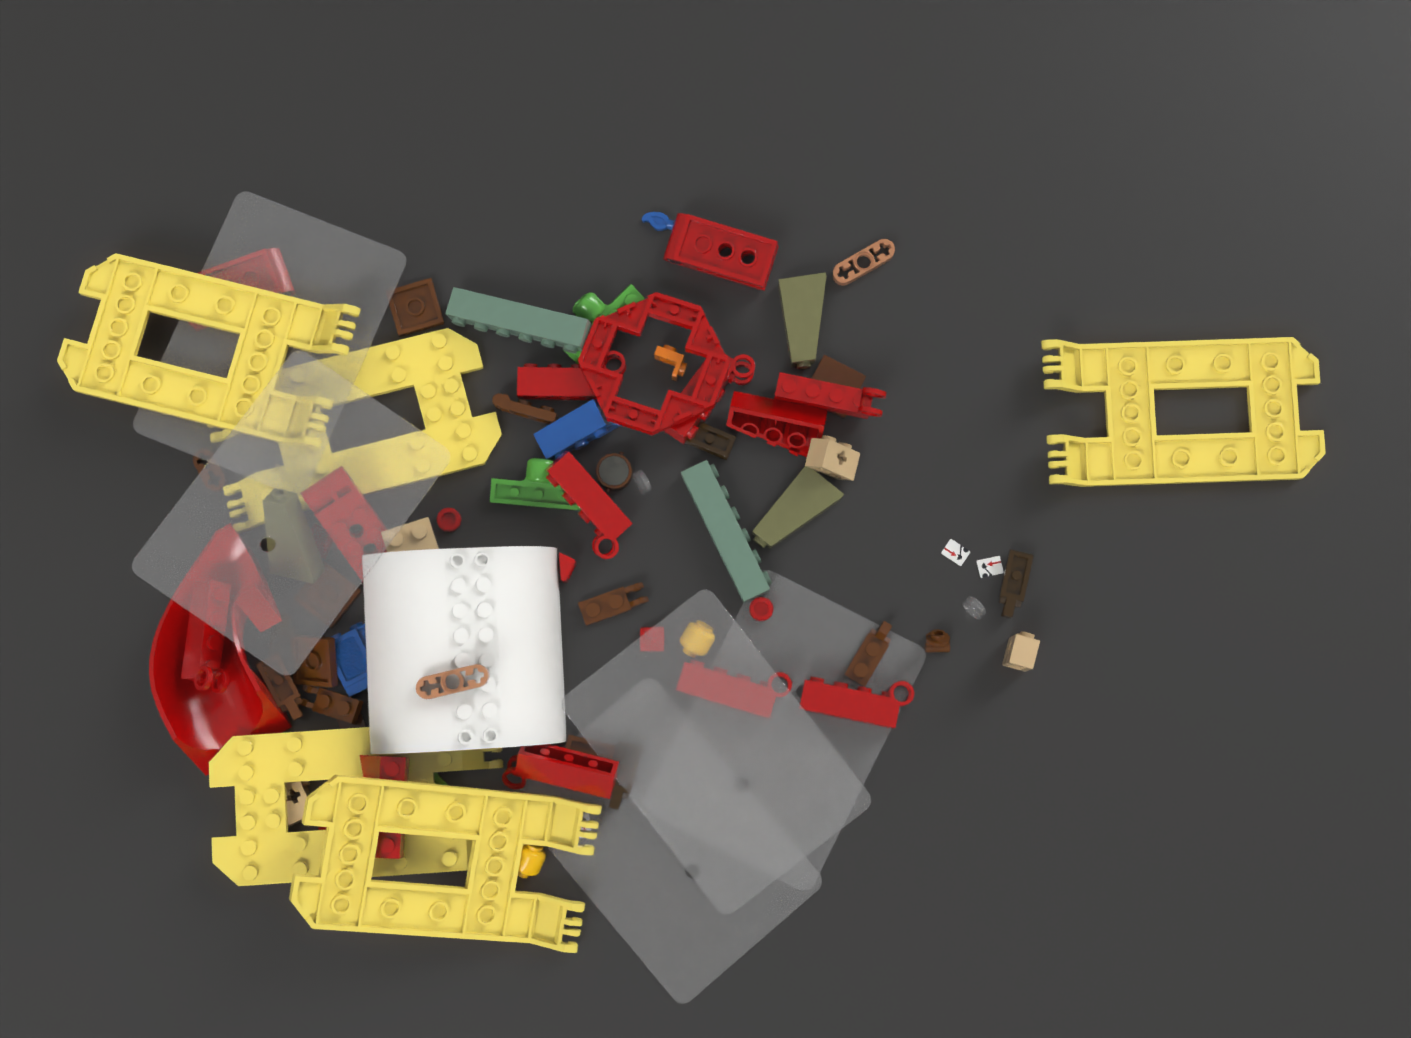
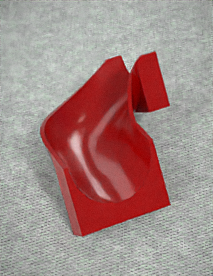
[149,523,292,776]

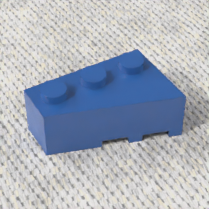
[533,399,621,460]

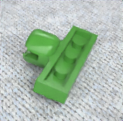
[562,284,645,364]
[490,458,580,510]

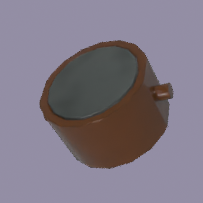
[596,451,633,493]

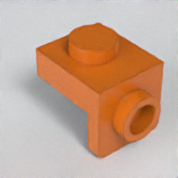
[654,345,687,381]

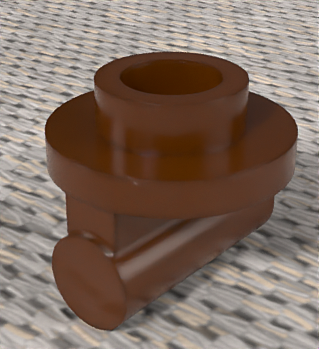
[925,629,950,652]

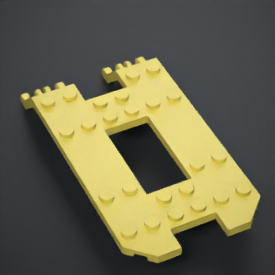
[57,253,361,449]
[207,328,502,533]
[1041,337,1326,487]
[209,727,503,886]
[289,774,602,953]

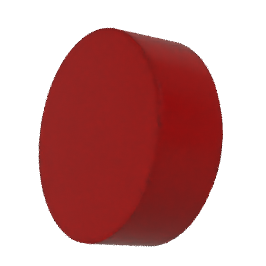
[437,508,462,532]
[749,597,773,621]

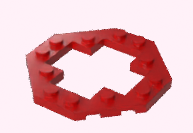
[578,292,730,435]

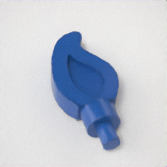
[642,212,674,231]

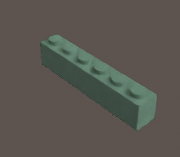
[445,287,592,354]
[681,460,772,604]

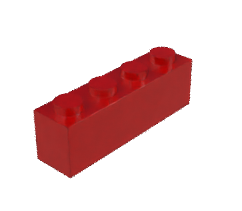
[726,391,827,458]
[360,755,410,859]

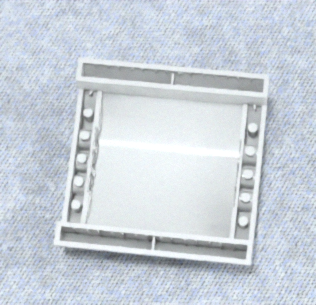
[362,546,567,754]

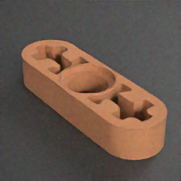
[832,239,895,286]
[416,664,490,699]

